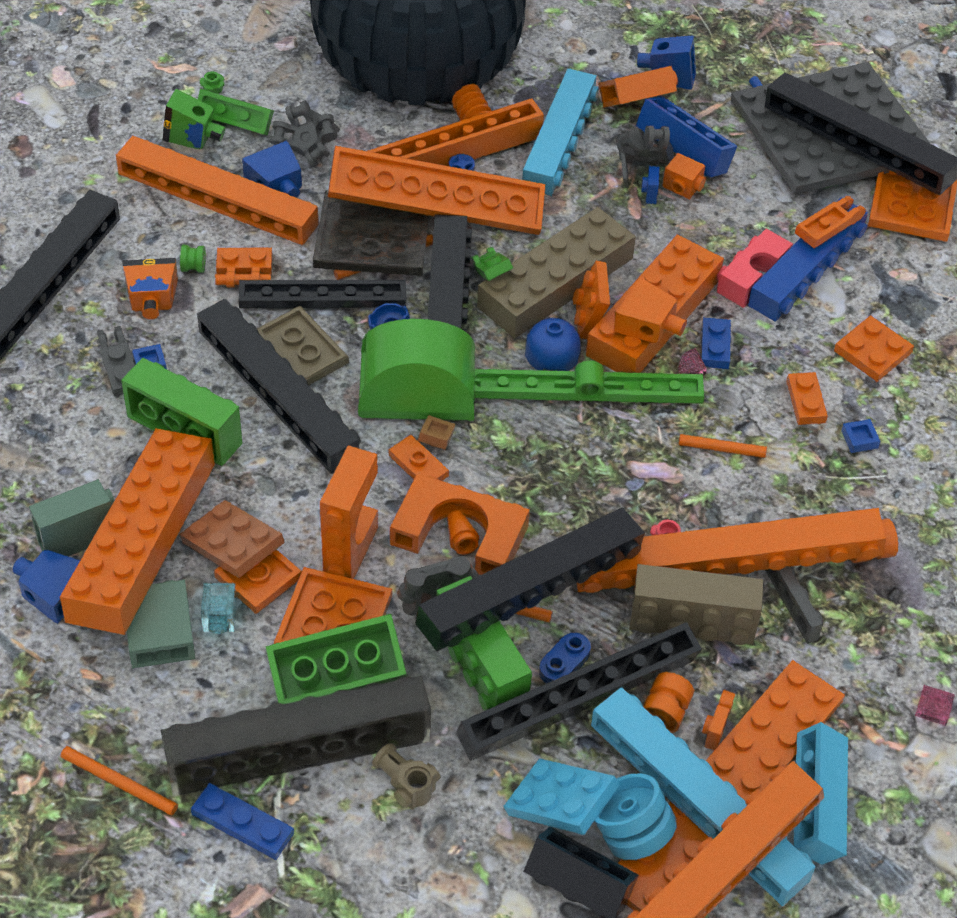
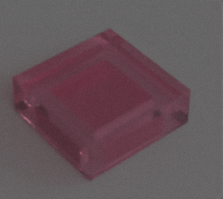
[915,685,955,726]

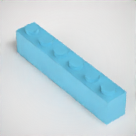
[522,68,599,196]

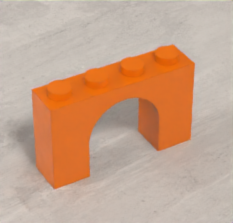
[320,445,378,579]
[390,473,530,575]

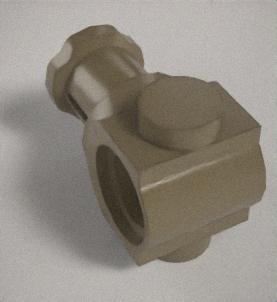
[372,743,441,810]

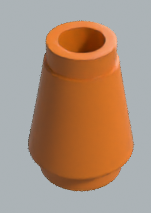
[447,510,479,555]

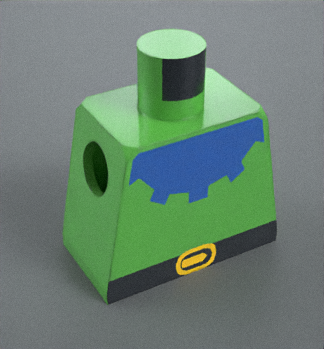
[162,89,225,149]

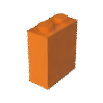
[598,66,678,108]

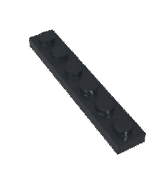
[238,280,406,308]

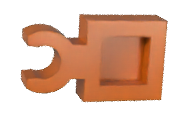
[702,690,736,750]

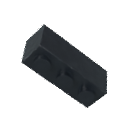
[523,827,639,918]

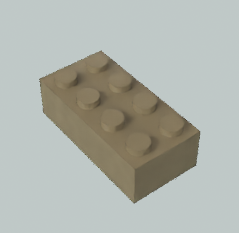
[629,564,763,645]

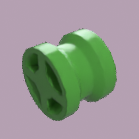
[180,245,206,273]

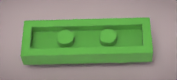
[198,89,274,136]

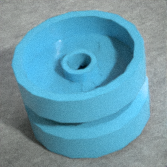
[594,773,677,860]

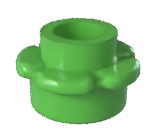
[200,71,225,94]

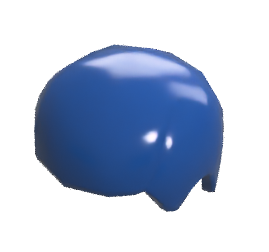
[368,303,410,330]

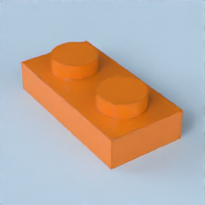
[786,372,828,425]

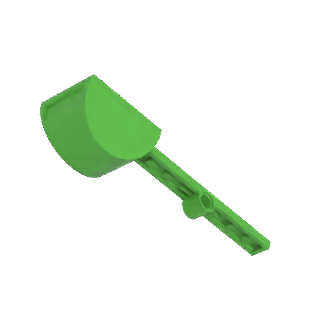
[358,319,704,421]

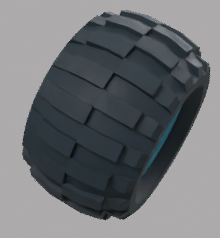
[310,0,526,105]

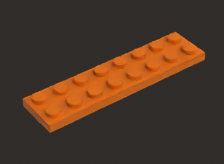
[328,145,545,235]

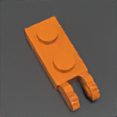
[795,196,866,248]

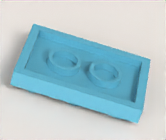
[503,758,620,835]

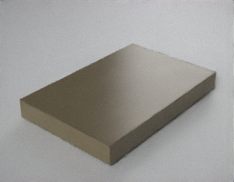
[257,306,349,385]

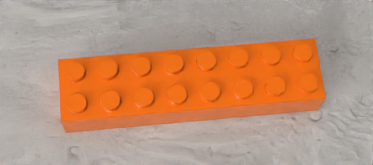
[60,428,215,635]

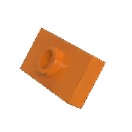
[389,435,449,481]

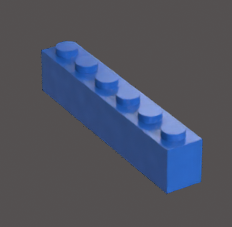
[748,197,868,322]

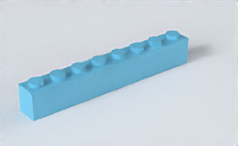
[591,687,816,906]

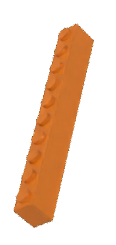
[577,508,886,593]

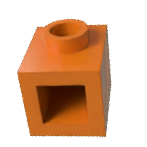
[662,153,706,199]

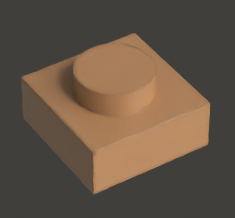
[418,415,456,450]

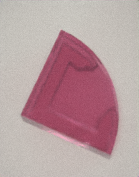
[678,348,707,375]

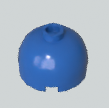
[525,318,581,371]

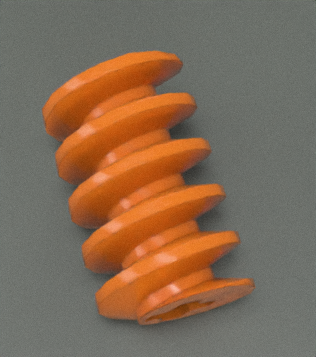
[452,84,492,121]

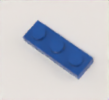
[191,783,294,860]

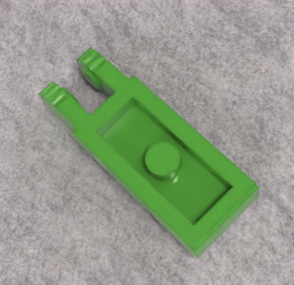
[471,247,513,281]

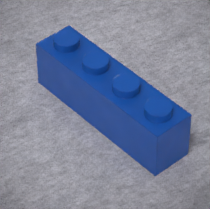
[636,95,738,177]

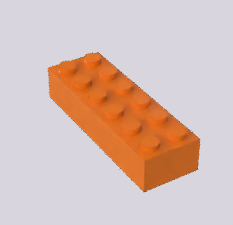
[586,234,724,373]

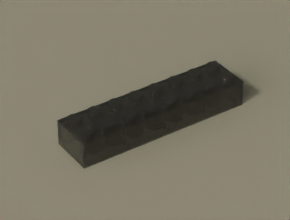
[161,675,431,797]

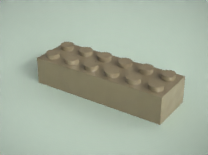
[477,207,636,339]

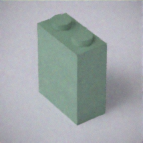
[29,479,115,556]
[127,580,196,669]

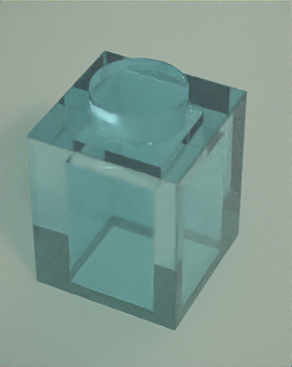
[201,583,237,634]

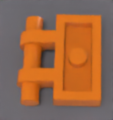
[215,247,272,288]

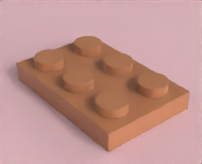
[179,500,285,578]

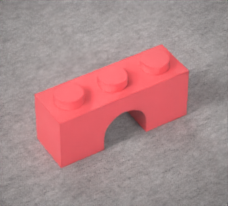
[717,228,793,308]

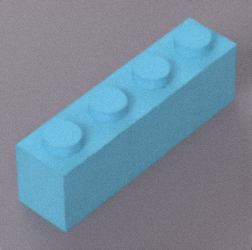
[794,722,848,865]

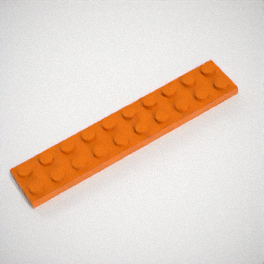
[618,660,845,912]

